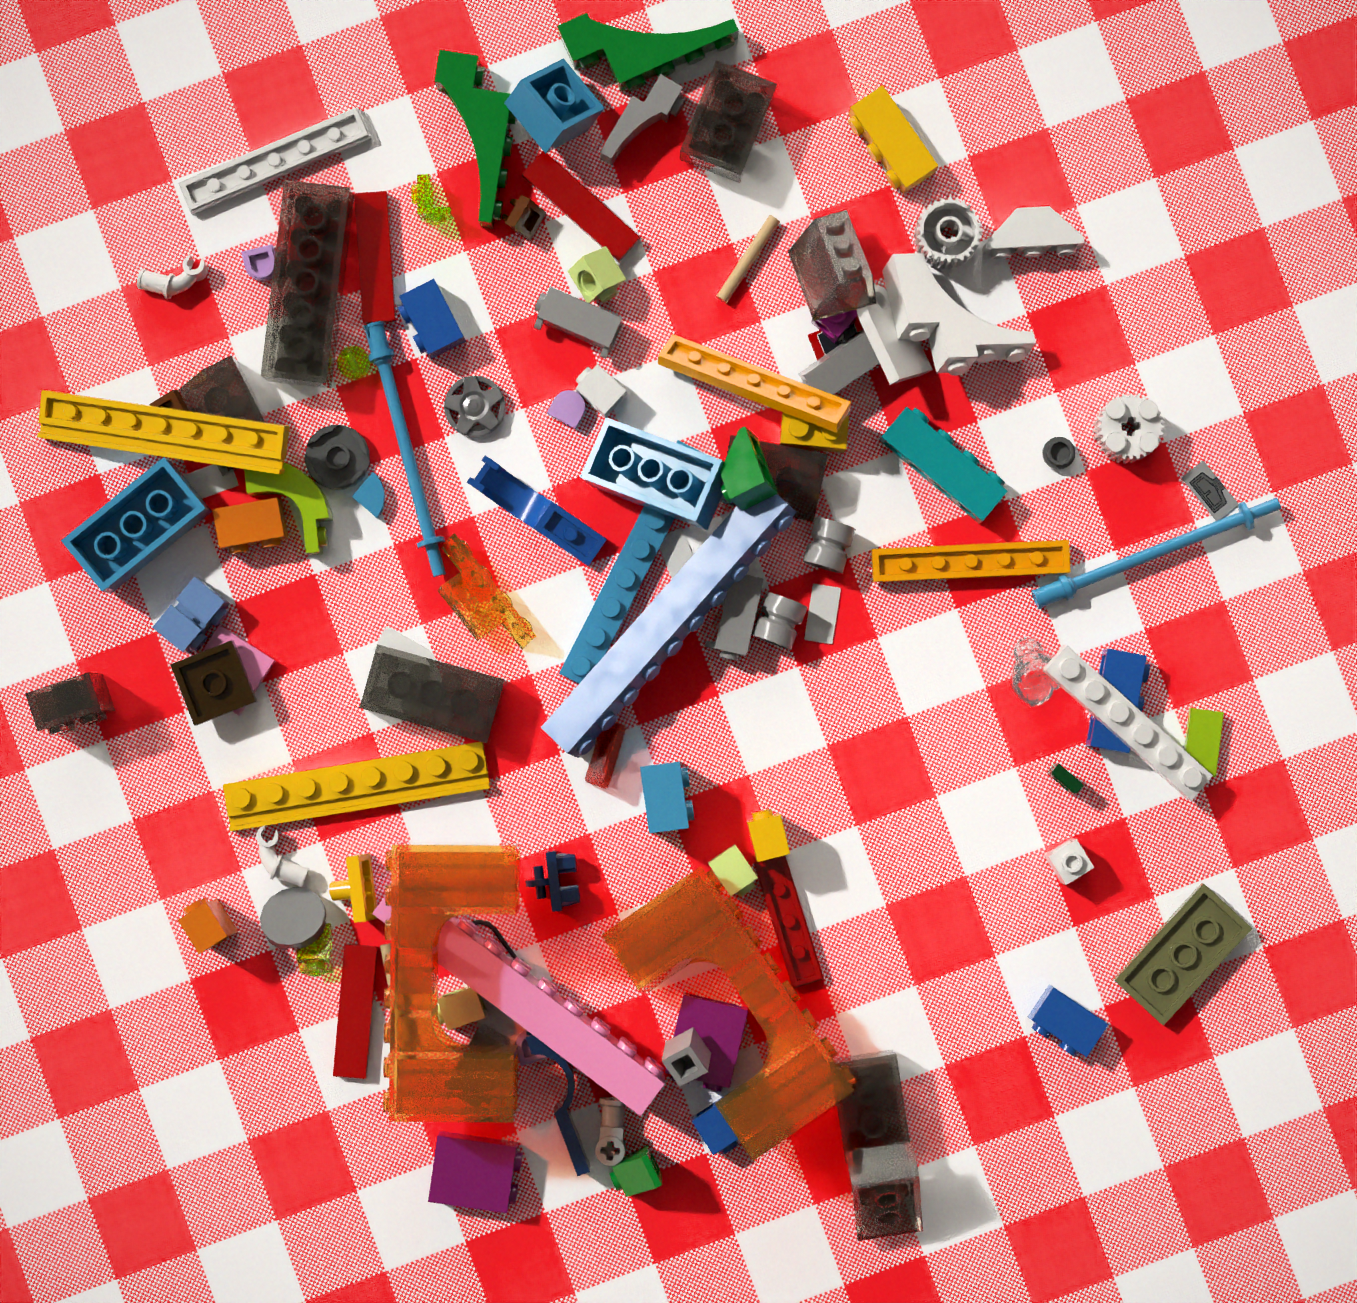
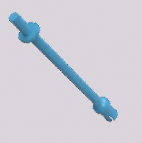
[363,321,446,577]
[1031,498,1281,609]

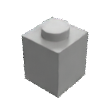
[662,1027,711,1087]

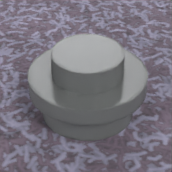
[1042,437,1076,470]

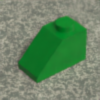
[720,426,778,511]
[609,1145,663,1197]

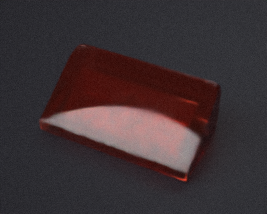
[585,723,627,789]

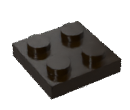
[170,640,258,726]

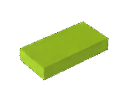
[1184,708,1224,777]

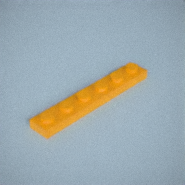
[658,334,851,432]
[871,540,1071,582]

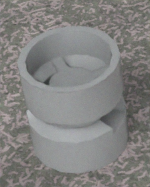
[802,517,856,574]
[751,592,808,650]

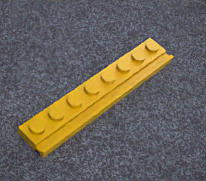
[37,390,290,474]
[223,741,491,831]

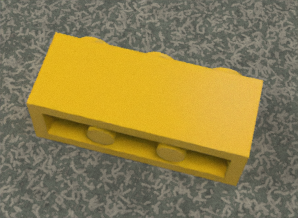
[848,85,938,194]

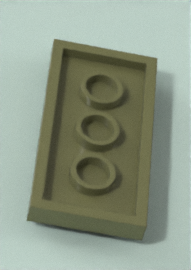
[1113,883,1253,1026]

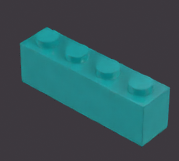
[879,407,1008,524]

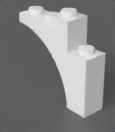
[882,253,1036,376]

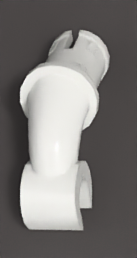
[137,255,208,299]
[256,825,309,887]

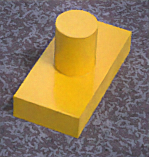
[329,853,377,923]

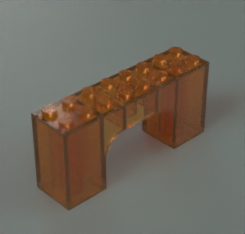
[383,842,520,1123]
[602,866,858,1161]

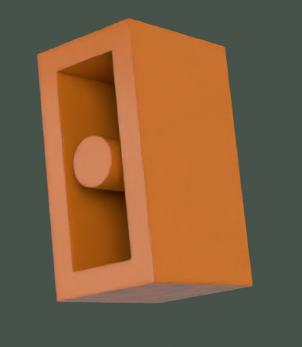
[212,498,289,555]
[178,897,238,954]

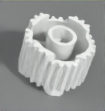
[913,196,983,269]
[1092,393,1164,464]

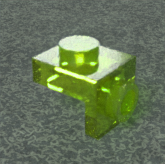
[411,174,453,225]
[296,923,333,977]

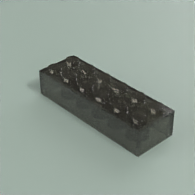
[261,180,354,389]

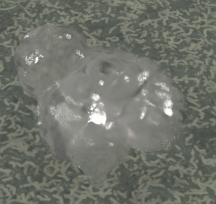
[1011,637,1060,707]

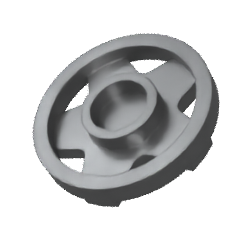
[444,376,506,437]

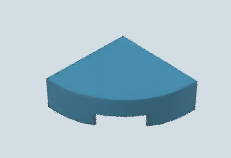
[352,472,385,519]

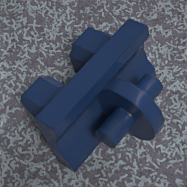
[525,850,580,912]

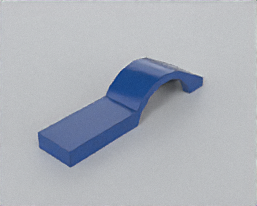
[466,455,607,566]

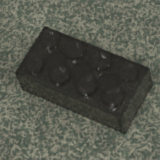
[359,644,507,743]

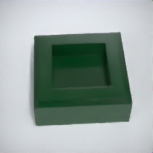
[1047,763,1084,794]

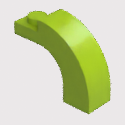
[244,463,333,556]

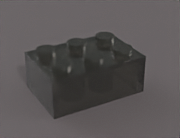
[680,60,777,183]
[829,1049,912,1164]
[846,1142,923,1241]

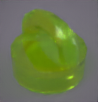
[337,346,371,380]

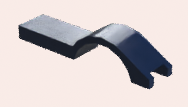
[525,1031,590,1177]

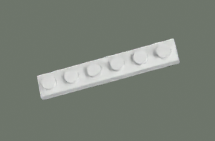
[1042,645,1213,801]

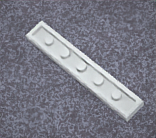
[178,106,372,215]

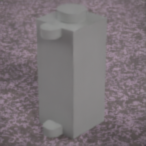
[534,286,623,359]
[798,329,879,395]
[705,575,764,661]

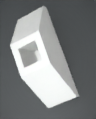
[982,206,1085,259]

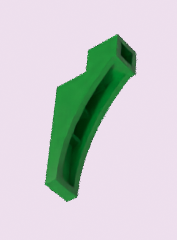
[557,13,739,92]
[434,50,517,229]

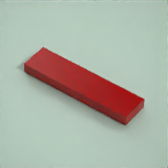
[522,151,640,263]
[354,191,396,324]
[753,855,824,989]
[333,943,378,1079]

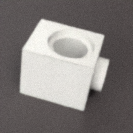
[575,364,627,418]
[1044,838,1094,885]

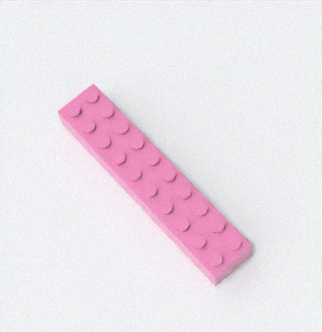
[372,877,665,1116]

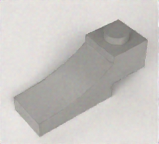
[600,74,686,165]

